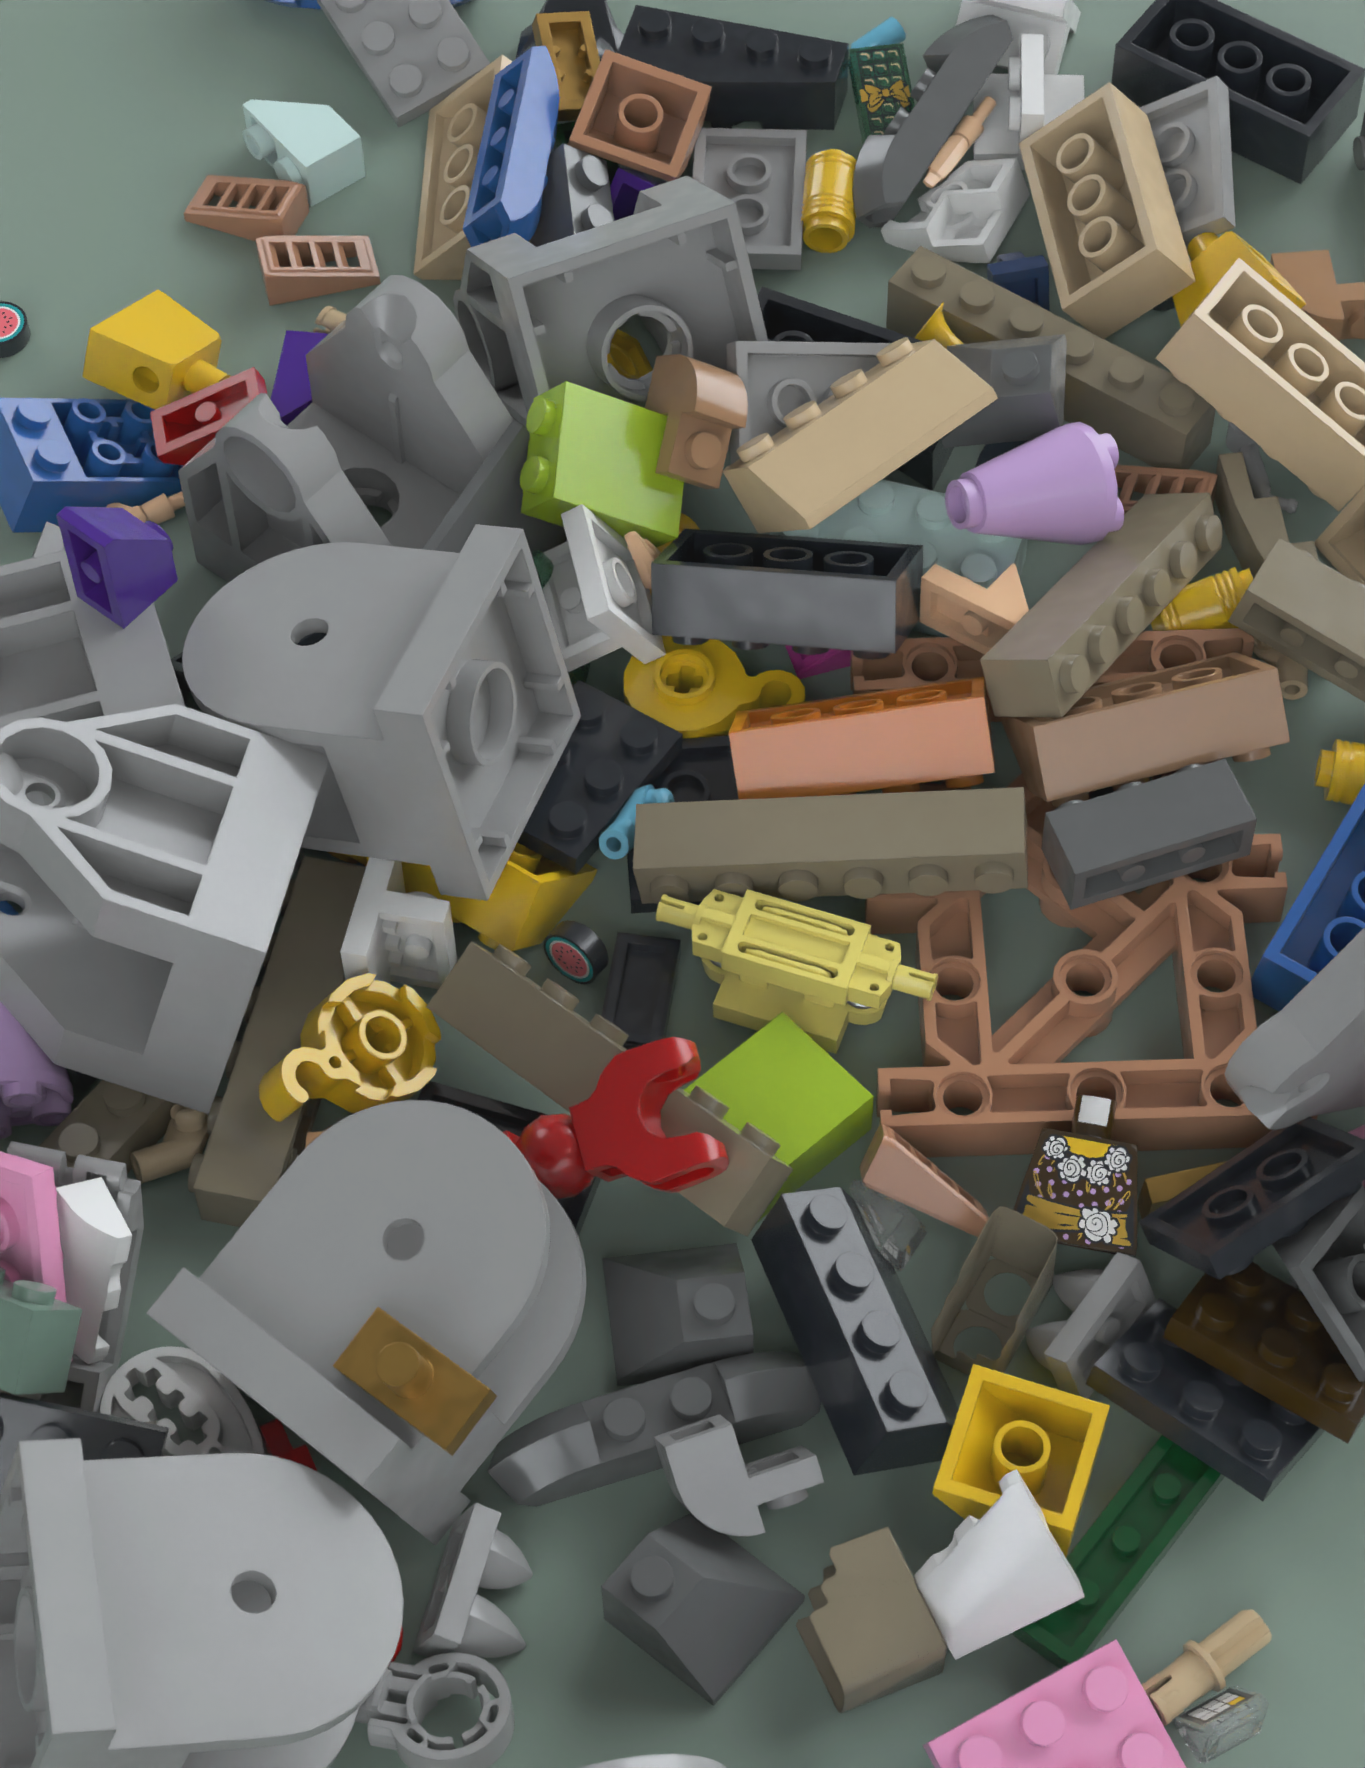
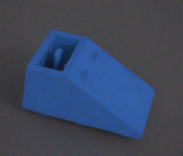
[0,397,183,533]

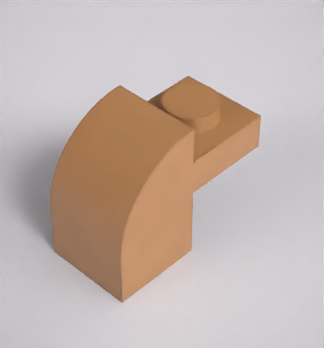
[1270,250,1365,342]
[645,354,748,489]

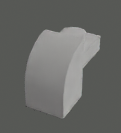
[653,1414,824,1536]

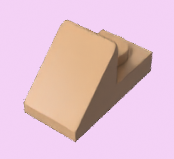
[919,563,1029,655]

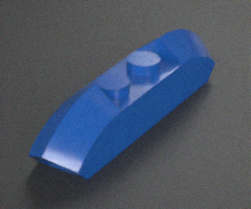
[463,46,559,247]

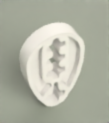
[100,1346,266,1456]

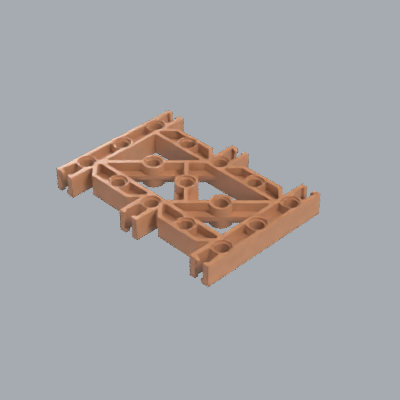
[850,628,1318,1158]

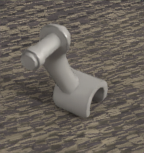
[1226,422,1299,514]

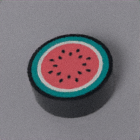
[0,301,30,358]
[543,920,609,985]

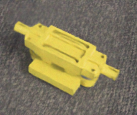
[656,889,938,1054]

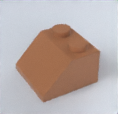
[568,49,712,181]

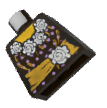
[1013,1095,1137,1258]

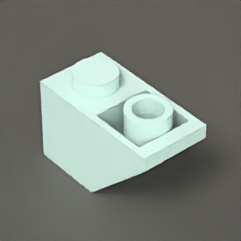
[242,99,366,207]

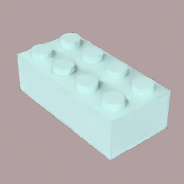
[770,479,1028,637]

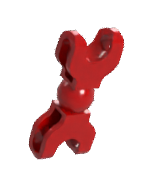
[503,1037,729,1199]

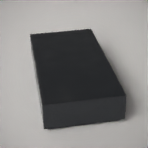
[601,932,681,1050]

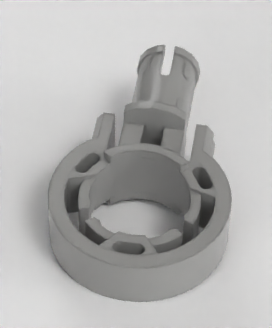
[355,1653,515,1768]

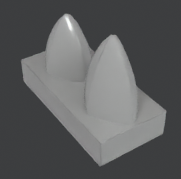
[1025,1252,1157,1399]
[412,1502,533,1658]

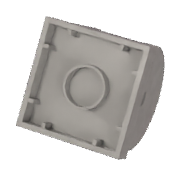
[182,524,581,901]
[146,1100,586,1546]
[0,1438,403,1768]

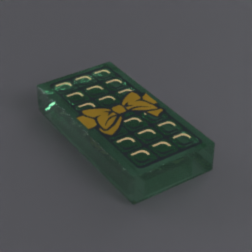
[848,43,915,144]

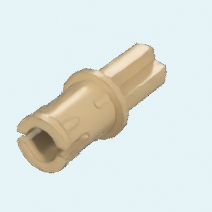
[1141,1609,1272,1726]

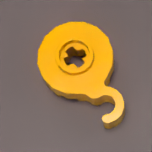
[624,636,805,739]
[259,973,441,1122]

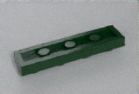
[1013,1435,1225,1669]

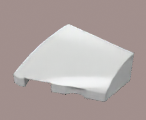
[881,158,1030,263]
[56,1177,132,1364]
[914,1469,1085,1660]

